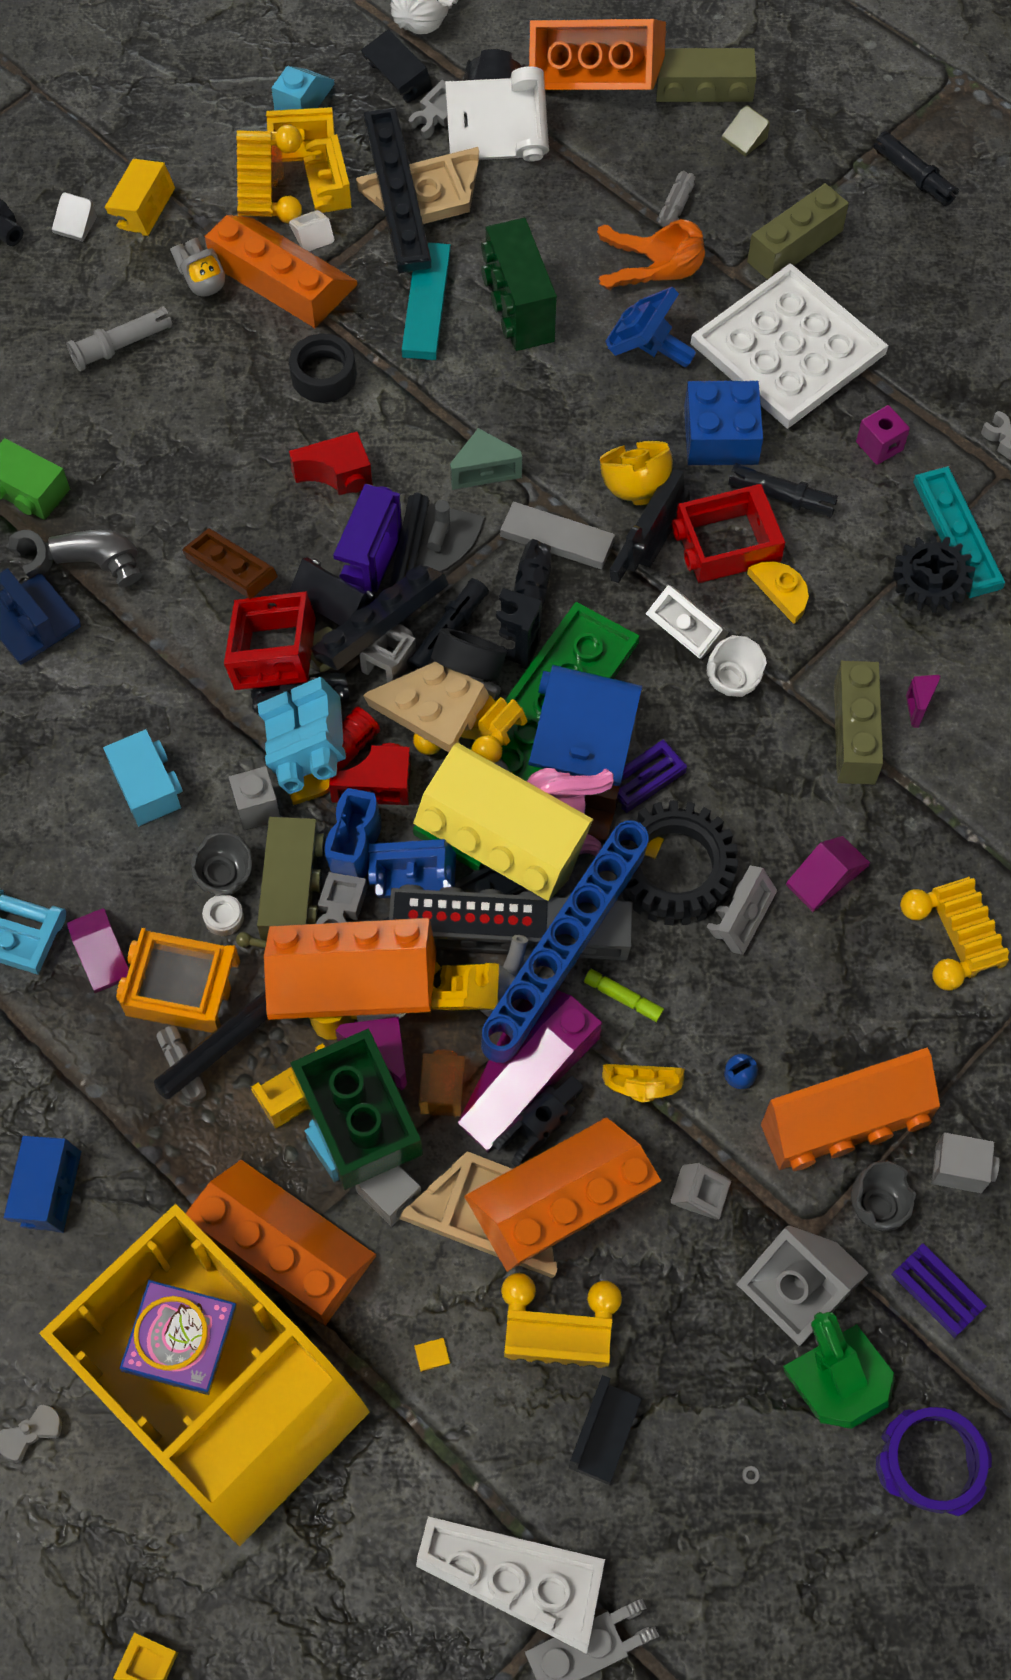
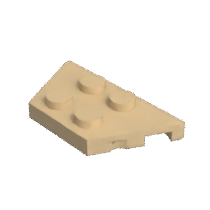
[356,147,479,224]
[363,662,489,753]
[400,1151,557,1278]

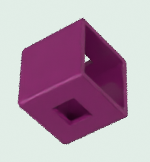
[856,405,910,465]

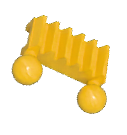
[236,125,302,223]
[413,695,528,763]
[900,877,1009,991]
[501,1273,622,1368]

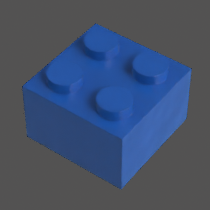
[684,381,763,465]

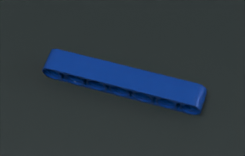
[481,820,649,1063]

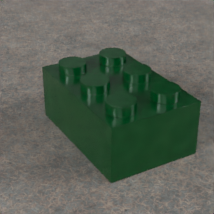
[481,217,557,351]
[290,1028,423,1190]

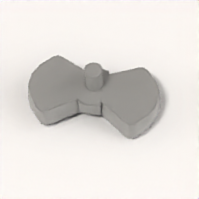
[0,1405,62,1463]

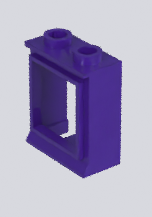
[333,484,402,593]

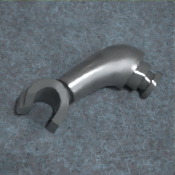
[6,529,142,588]

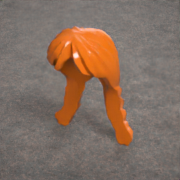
[597,219,705,290]

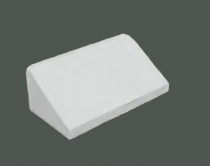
[646,585,729,659]

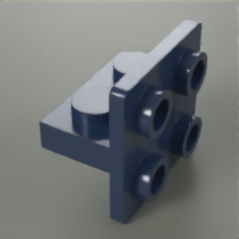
[0,568,81,665]

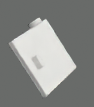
[445,66,549,161]

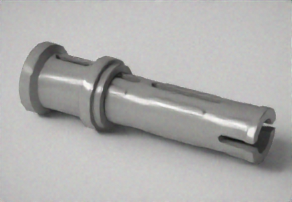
[66,306,173,371]

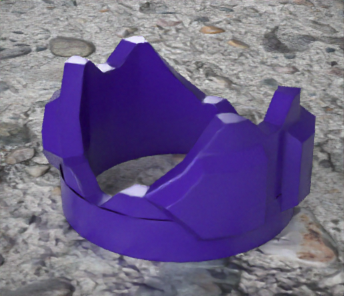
[876,1407,992,1516]

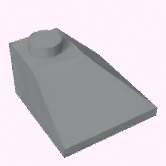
[736,1225,868,1346]

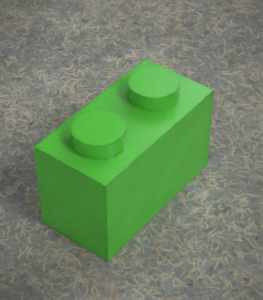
[0,438,70,520]

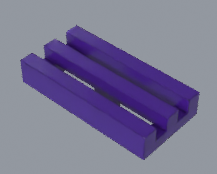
[615,739,687,813]
[892,1243,986,1338]

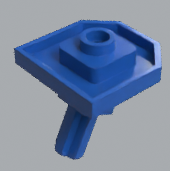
[606,286,696,367]

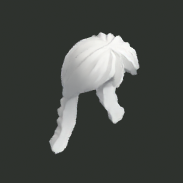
[390,0,458,34]

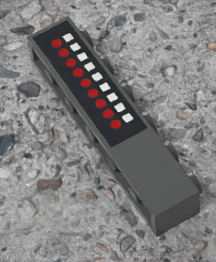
[389,885,632,960]

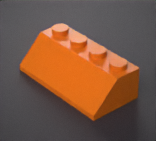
[529,19,666,90]
[205,215,357,328]
[264,918,437,1020]
[761,1047,940,1171]
[464,1117,661,1272]
[185,1160,376,1326]

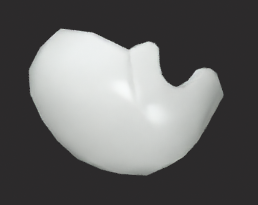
[707,635,767,697]

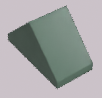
[450,428,522,490]

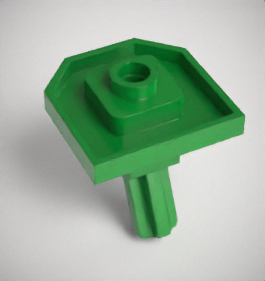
[783,1312,895,1429]

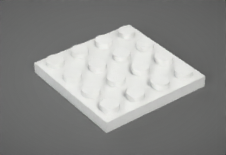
[690,263,888,429]

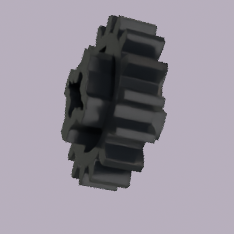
[892,535,975,613]

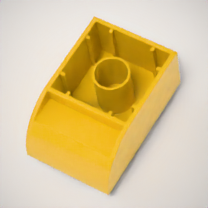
[39,1203,370,1547]

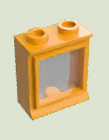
[116,928,240,1033]

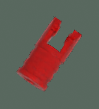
[337,707,380,771]

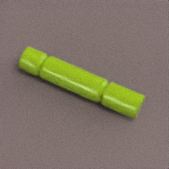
[584,968,664,1023]

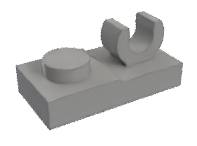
[707,865,777,955]

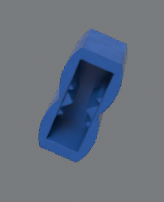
[325,788,382,878]

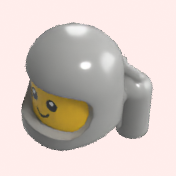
[170,238,225,297]

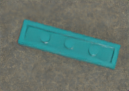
[402,243,451,360]
[913,466,1005,598]

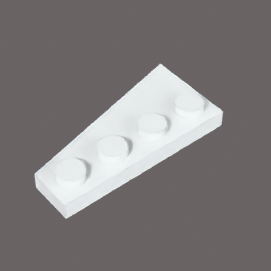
[416,1516,605,1654]

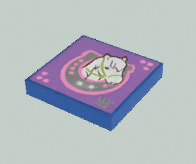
[119,1280,236,1395]

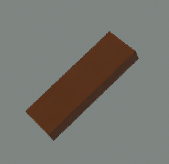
[182,528,278,599]

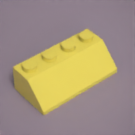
[413,743,593,901]

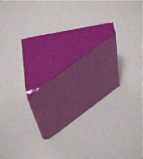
[906,675,941,728]

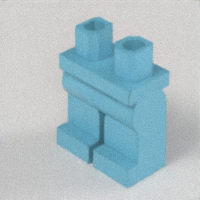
[257,677,346,794]

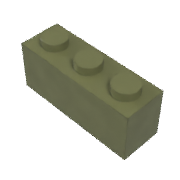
[656,48,757,102]
[747,183,849,280]
[834,661,883,785]
[257,817,325,941]

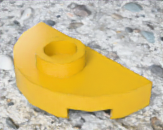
[747,562,809,624]
[602,1064,685,1102]

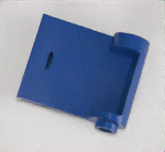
[528,665,642,786]

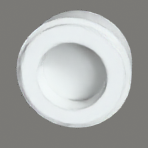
[202,895,244,936]

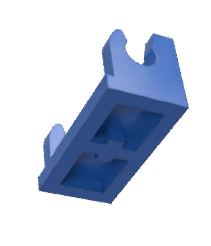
[368,839,456,898]
[4,1136,82,1233]

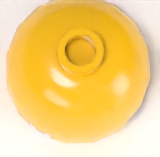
[600,441,673,505]

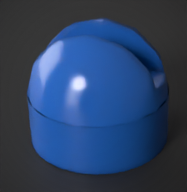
[724,1054,758,1089]

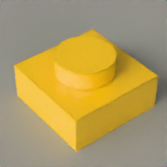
[113,1632,178,1680]

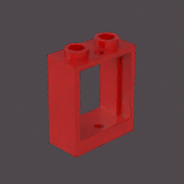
[672,484,786,583]
[224,591,316,690]

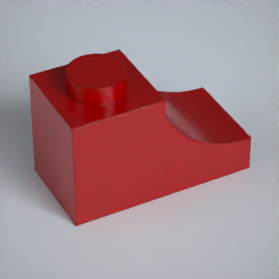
[289,431,373,496]
[329,743,411,805]

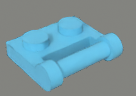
[0,889,66,975]

